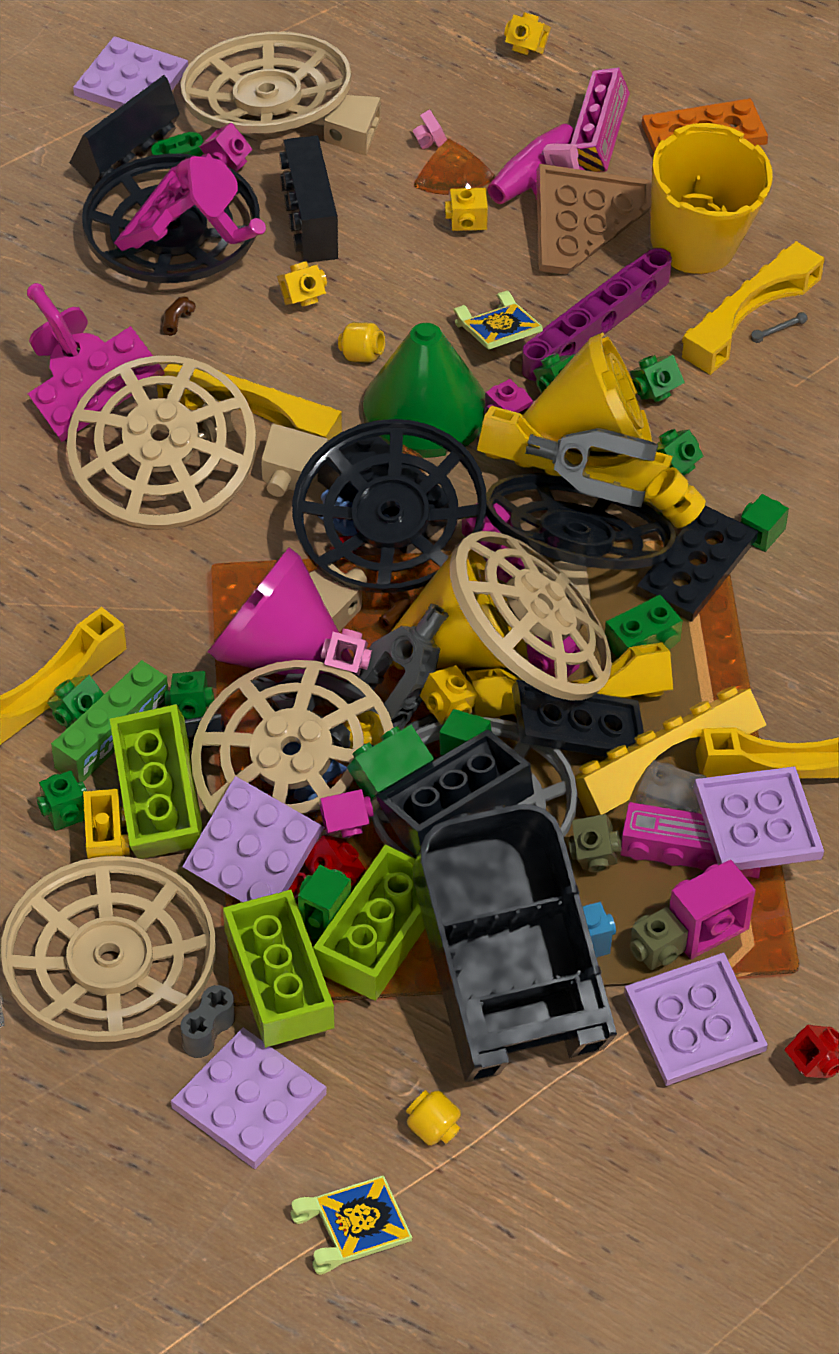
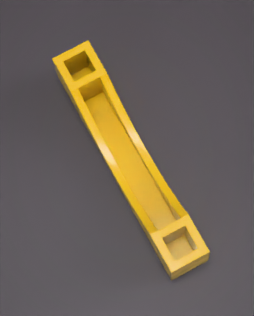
[682,241,824,375]
[157,364,342,440]
[477,406,673,502]
[0,606,127,745]
[466,642,673,719]
[575,686,766,816]
[695,727,839,779]

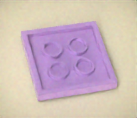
[73,36,188,109]
[693,766,824,870]
[182,776,325,902]
[624,952,768,1086]
[171,1027,327,1169]

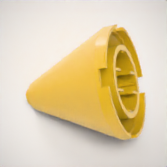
[522,332,653,453]
[390,549,529,670]

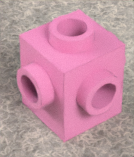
[321,628,372,678]

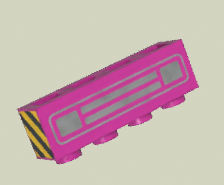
[571,67,630,172]
[621,802,761,878]

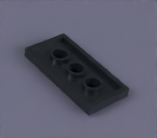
[636,505,758,622]
[512,679,644,757]

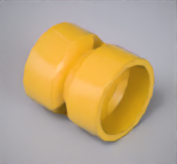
[645,467,706,528]

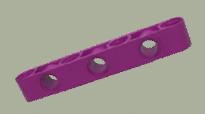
[522,248,672,381]

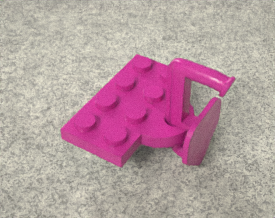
[114,153,266,251]
[27,283,165,442]

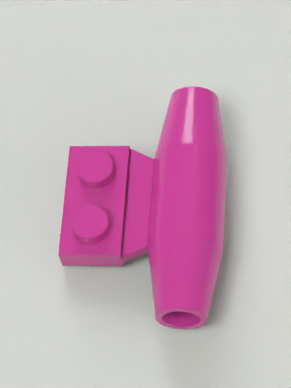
[487,124,585,204]

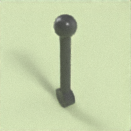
[751,312,808,343]

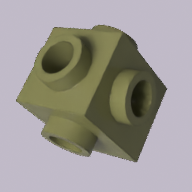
[569,814,622,872]
[630,906,688,971]

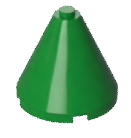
[363,323,485,458]

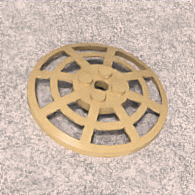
[181,32,352,133]
[67,355,256,529]
[449,531,612,700]
[191,660,394,844]
[0,856,216,1042]

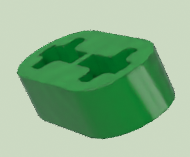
[151,132,204,156]

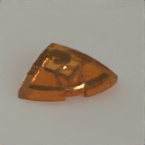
[414,138,495,195]

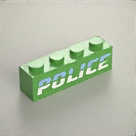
[51,660,168,782]

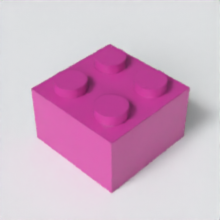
[669,859,756,960]

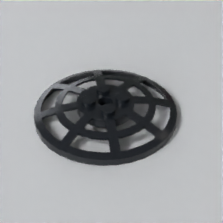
[82,154,260,283]
[292,419,487,593]
[486,473,675,570]

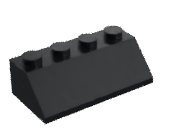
[69,75,180,187]
[376,729,534,857]

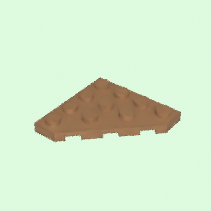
[536,164,651,275]

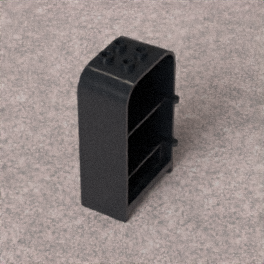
[412,804,617,1083]

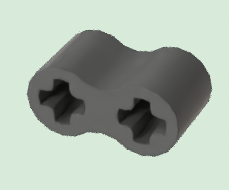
[181,985,235,1058]

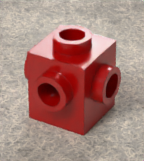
[304,835,366,888]
[784,1025,839,1079]

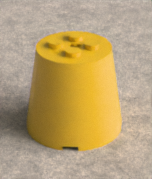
[650,123,773,274]

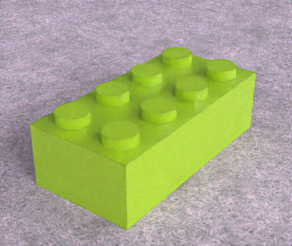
[110,704,203,859]
[313,844,425,1001]
[223,889,335,1048]

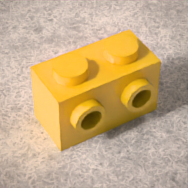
[83,789,130,859]

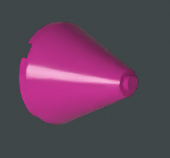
[208,547,353,681]

